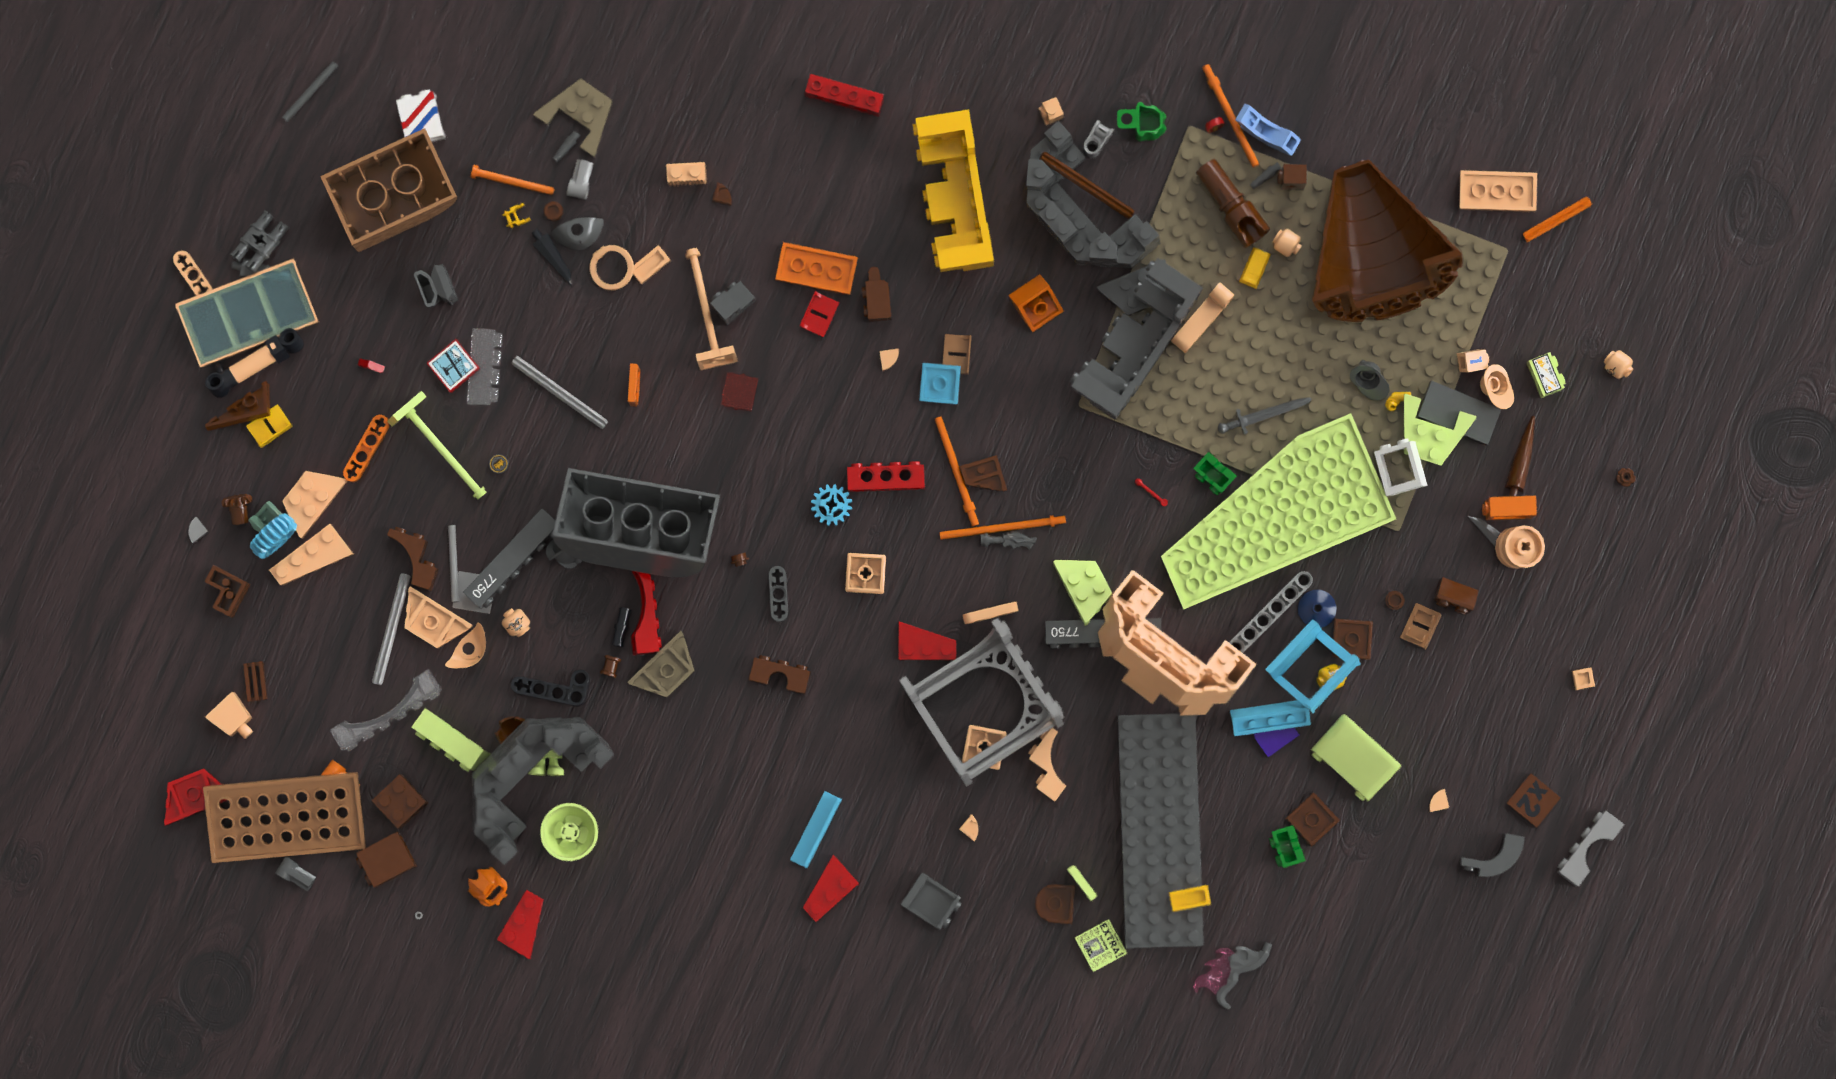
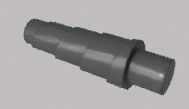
[553,131,580,162]
[1250,162,1282,189]

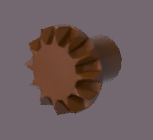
[221,494,252,525]

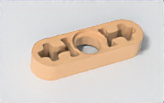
[173,251,213,298]
[963,602,1019,624]

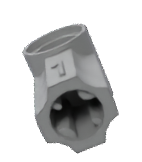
[567,159,593,200]

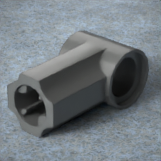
[275,856,317,891]

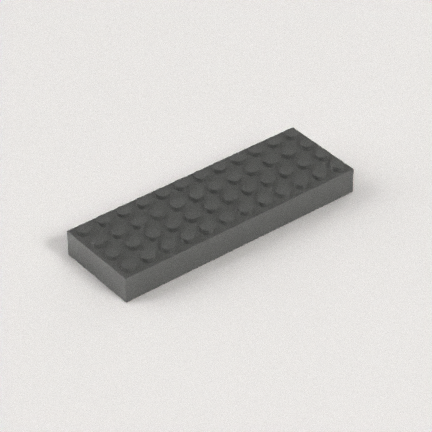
[1117,714,1204,948]

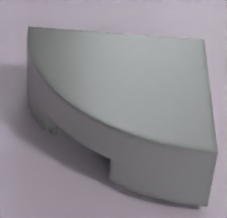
[189,517,208,544]

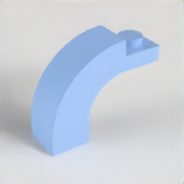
[1235,104,1301,156]

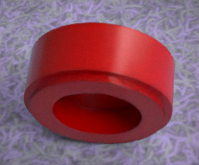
[1205,117,1225,133]

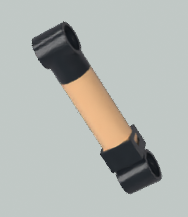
[205,328,304,398]

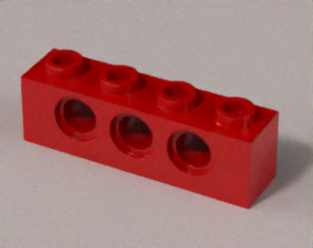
[805,74,884,117]
[847,461,925,492]

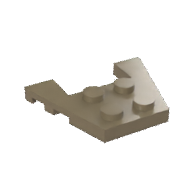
[533,79,612,157]

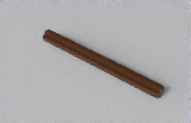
[1039,152,1134,219]

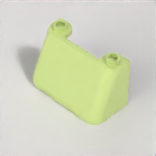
[1310,714,1401,801]

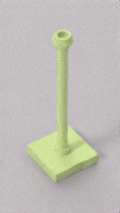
[387,391,486,499]

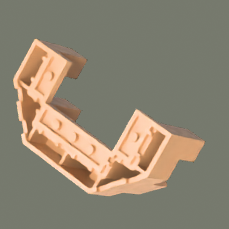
[1098,570,1256,715]

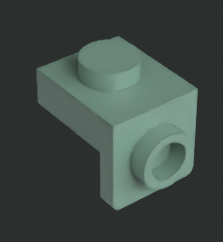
[248,501,282,532]

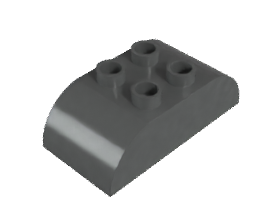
[552,468,720,577]

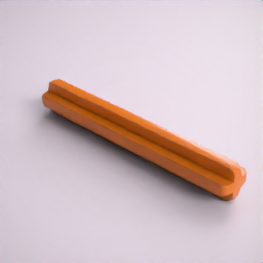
[1523,197,1592,242]

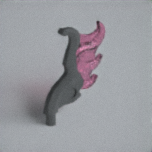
[1194,942,1272,1009]

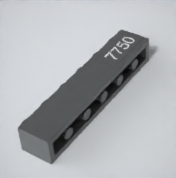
[463,509,556,609]
[1045,618,1162,649]

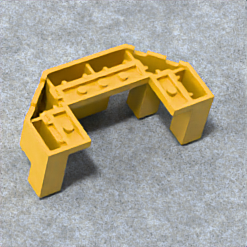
[912,110,994,272]

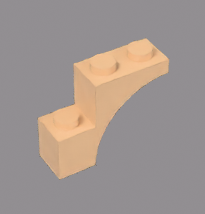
[1028,728,1066,802]

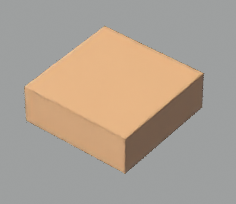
[1571,667,1595,690]

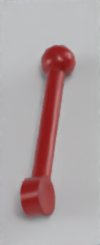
[1135,478,1168,507]

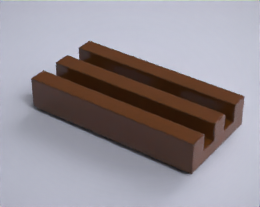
[243,661,268,702]

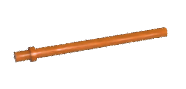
[940,515,1066,539]

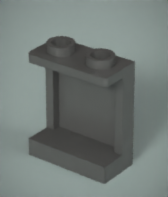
[901,872,962,930]

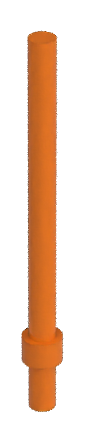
[1202,64,1259,168]
[935,416,979,527]

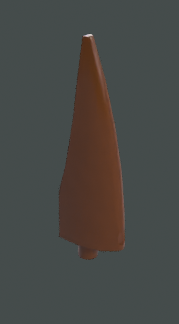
[1505,416,1535,497]

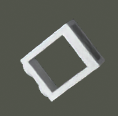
[1374,439,1427,496]

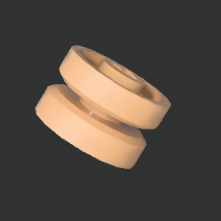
[1495,525,1545,569]

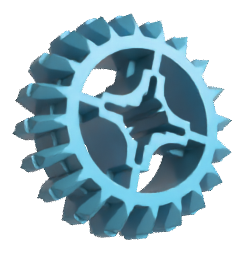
[250,513,297,559]

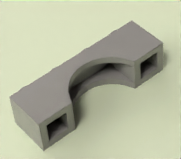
[1557,811,1624,887]

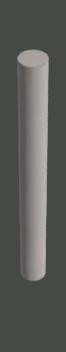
[448,525,459,602]

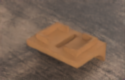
[943,334,972,375]
[1400,603,1442,650]

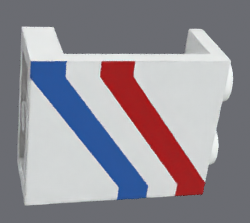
[396,90,446,142]

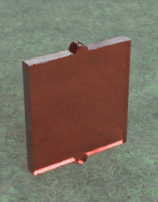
[721,372,759,411]

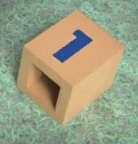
[1457,349,1489,372]

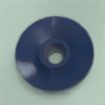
[1298,590,1337,628]

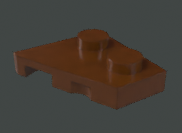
[960,455,1007,492]

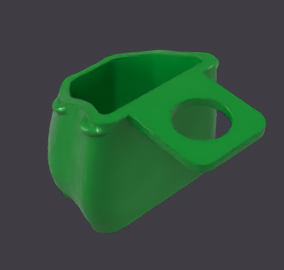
[1117,102,1166,142]

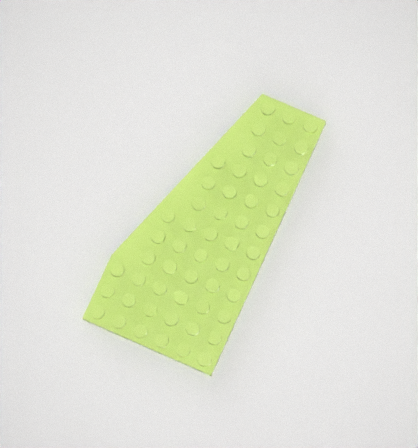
[1161,413,1396,610]

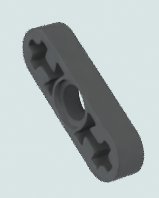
[769,566,788,622]

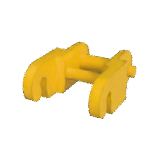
[502,203,531,228]

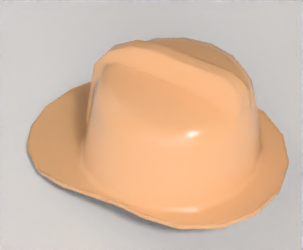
[1480,364,1514,409]

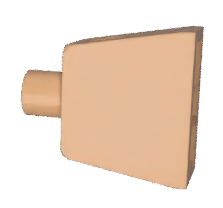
[205,692,253,739]

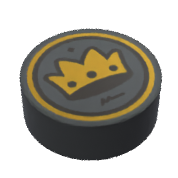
[489,454,509,474]

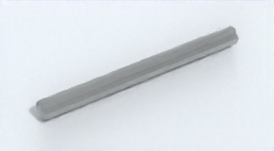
[512,356,608,429]
[372,573,411,685]

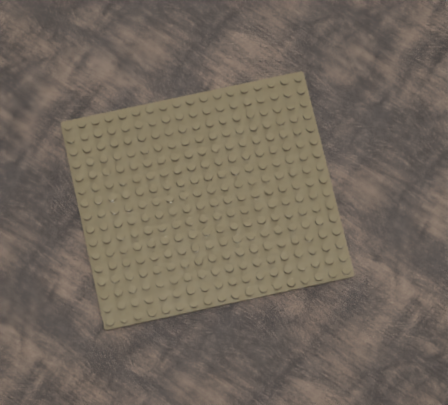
[1079,126,1508,531]

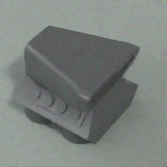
[414,264,458,308]

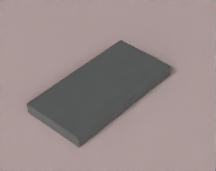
[1417,381,1501,445]

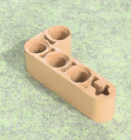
[1171,283,1234,353]

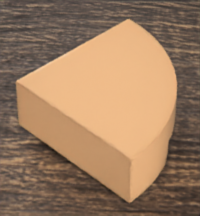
[880,348,899,371]
[1429,789,1449,812]
[959,814,978,841]

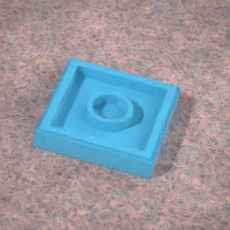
[919,363,961,404]

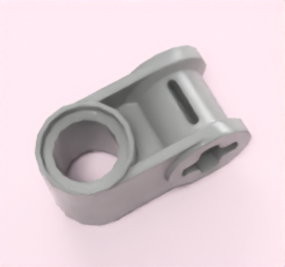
[1083,120,1114,158]

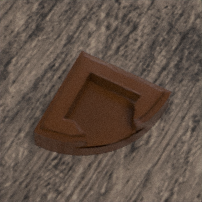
[713,182,732,206]

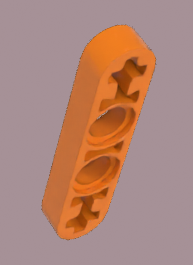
[343,415,390,482]

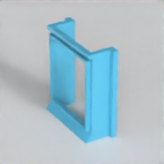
[1265,619,1361,713]

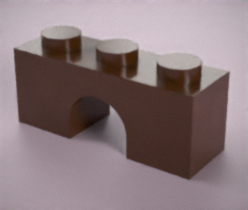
[749,655,811,695]

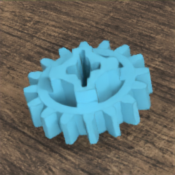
[811,484,852,526]

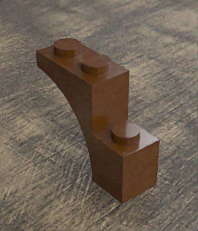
[387,527,439,591]

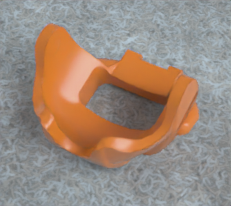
[468,866,508,906]

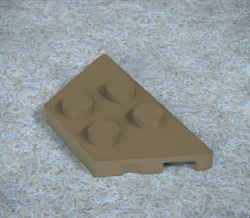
[628,631,695,698]

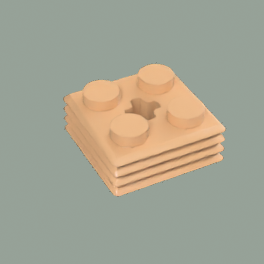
[845,553,886,594]
[962,725,1007,770]

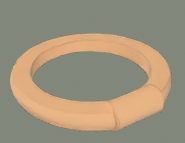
[590,245,634,290]

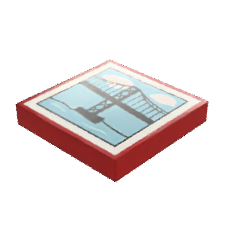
[427,339,480,393]

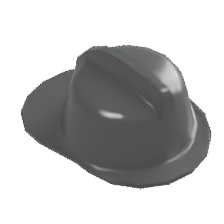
[1350,360,1390,400]

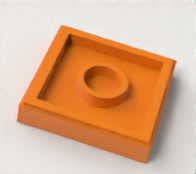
[628,363,641,407]

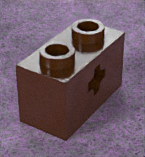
[1277,164,1307,190]

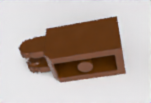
[862,266,892,322]

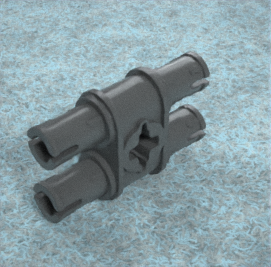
[230,210,290,273]

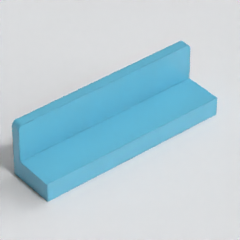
[1230,700,1311,736]
[790,791,842,869]

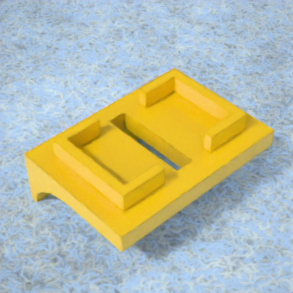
[246,404,293,448]

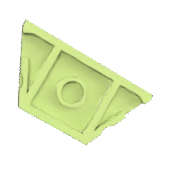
[1053,560,1112,626]

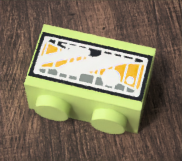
[1527,352,1566,398]

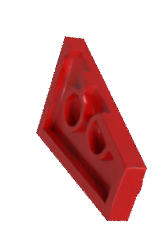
[803,855,859,922]
[497,890,544,959]

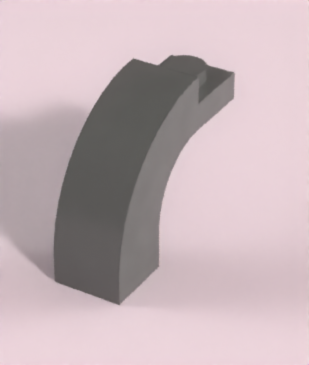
[1459,834,1525,877]

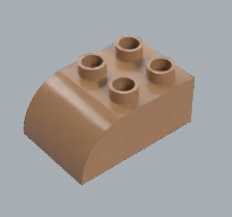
[320,128,457,252]

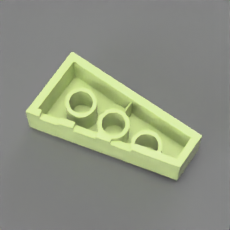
[412,708,490,772]

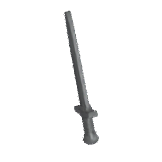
[1218,398,1311,435]

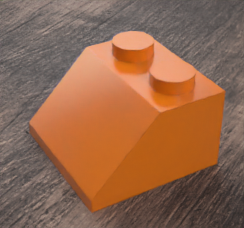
[1008,274,1064,332]

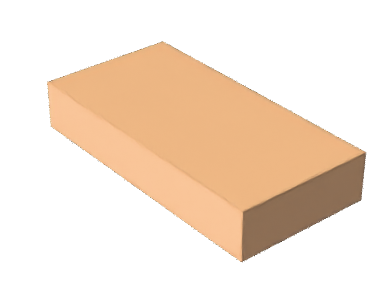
[633,245,671,285]

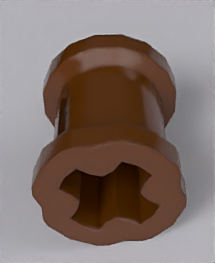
[600,655,622,678]

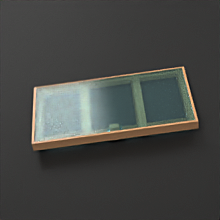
[175,259,319,368]

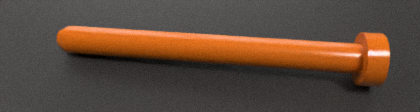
[471,165,554,195]

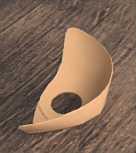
[445,623,486,669]

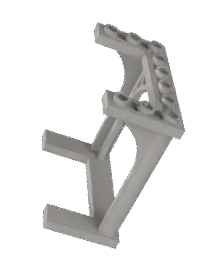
[900,618,1065,787]

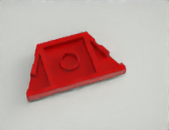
[164,769,228,826]

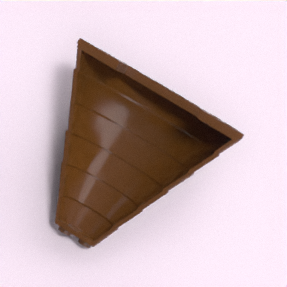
[1312,159,1463,322]

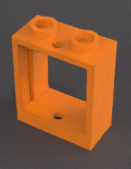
[1482,496,1537,520]

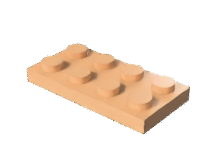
[1459,170,1537,212]

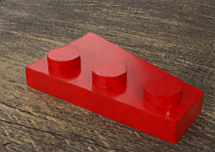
[899,621,956,660]

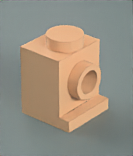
[1038,97,1064,125]

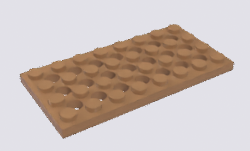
[203,772,366,863]

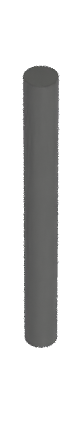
[282,61,338,122]

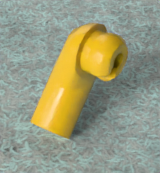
[1385,392,1411,411]

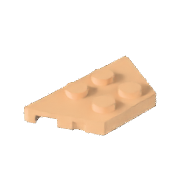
[282,471,347,539]
[404,586,473,649]

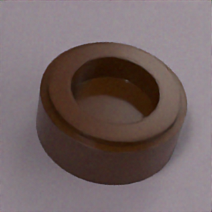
[544,201,563,221]

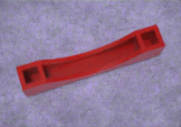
[631,571,661,655]

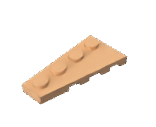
[269,524,354,586]

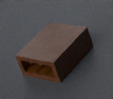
[356,832,417,888]

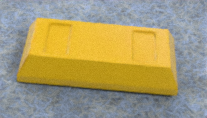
[1239,247,1271,289]
[1169,885,1211,911]

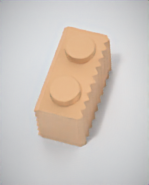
[666,162,707,186]

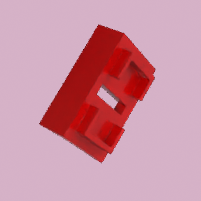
[800,291,839,337]

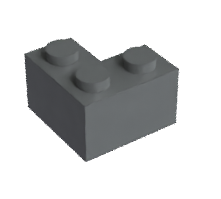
[710,281,756,325]

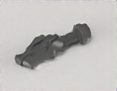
[981,531,1037,550]

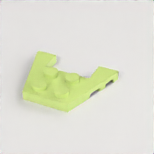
[1404,393,1477,465]

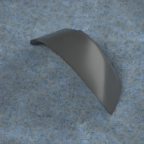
[551,217,604,250]

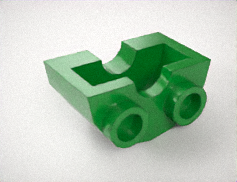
[1193,452,1237,496]
[1269,825,1305,868]

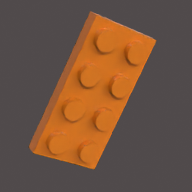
[775,242,858,295]

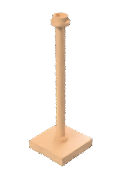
[686,248,738,370]

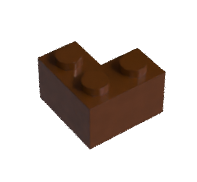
[204,565,251,618]

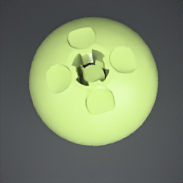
[541,803,598,861]

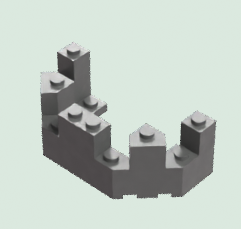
[1026,121,1161,269]
[1070,258,1203,420]
[472,717,614,865]

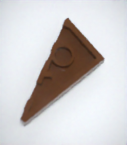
[205,381,270,431]

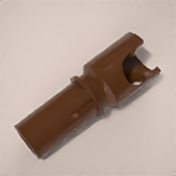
[1196,159,1270,248]

